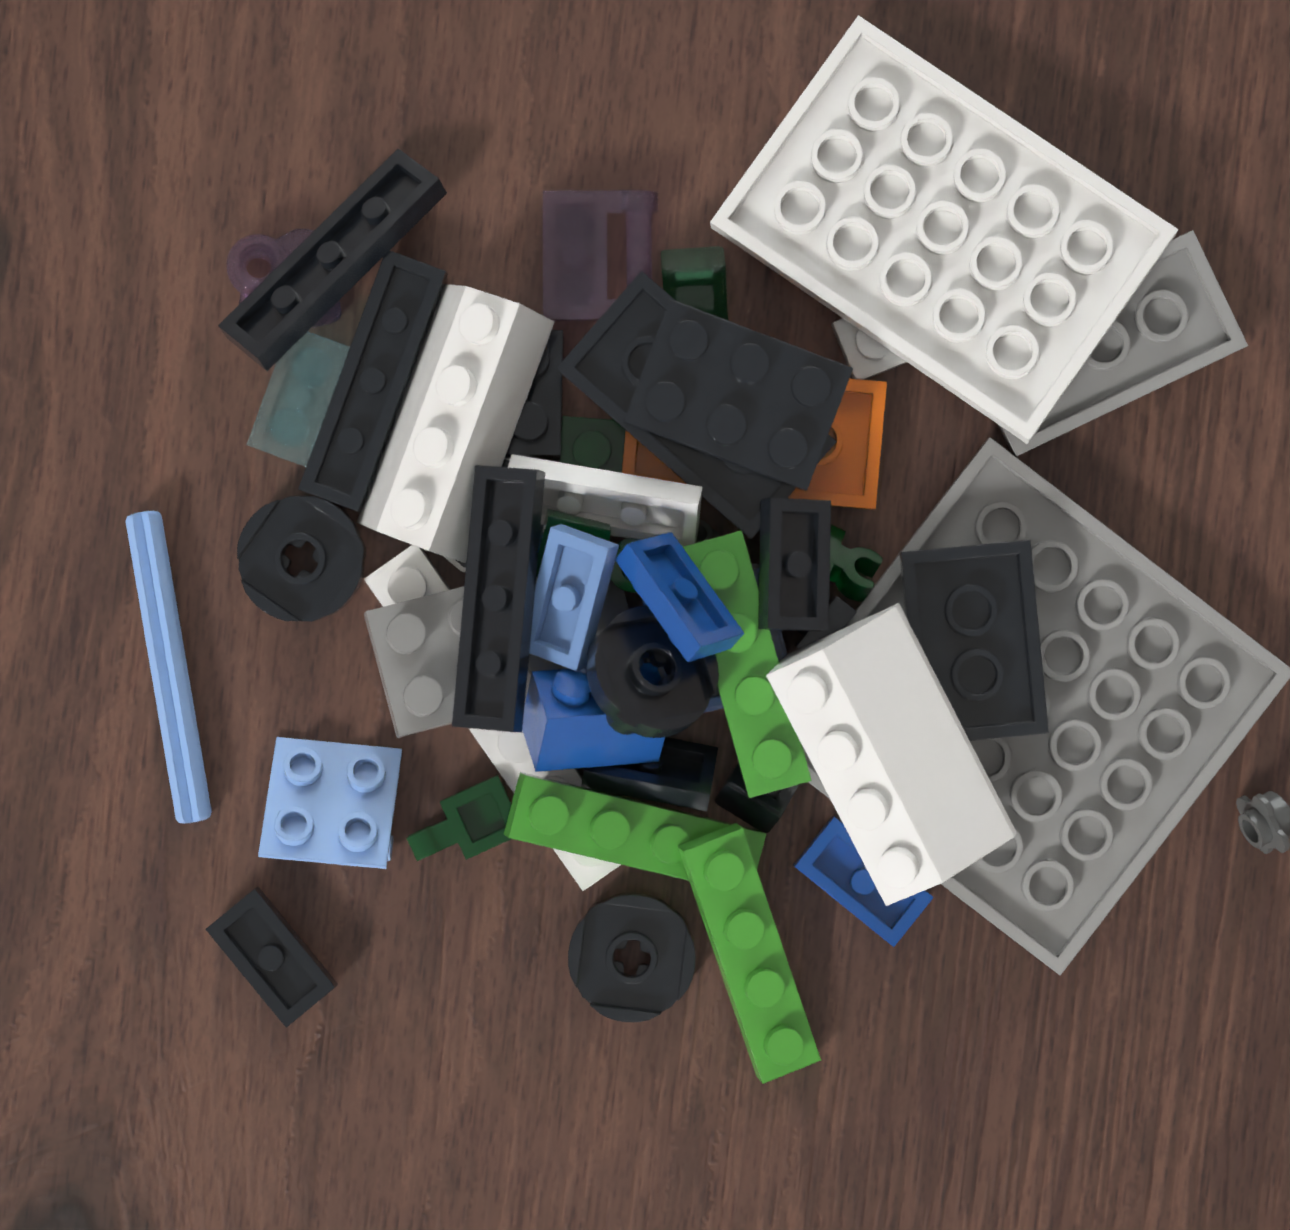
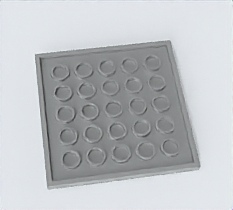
[801,437,1290,975]

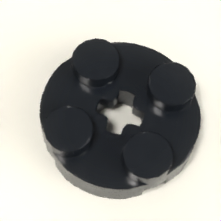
[237,496,366,622]
[587,605,719,738]
[568,892,696,1023]

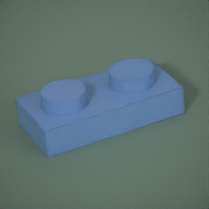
[529,524,619,671]

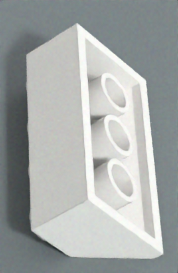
[357,284,554,563]
[766,603,1017,906]

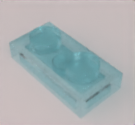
[246,332,350,467]

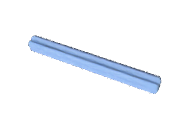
[125,511,212,824]

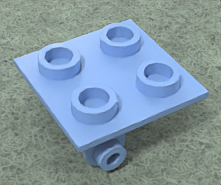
[258,737,402,869]

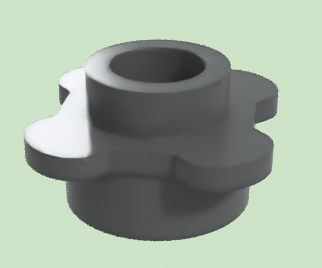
[1236,791,1290,854]

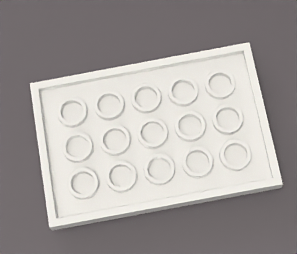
[710,15,1178,444]

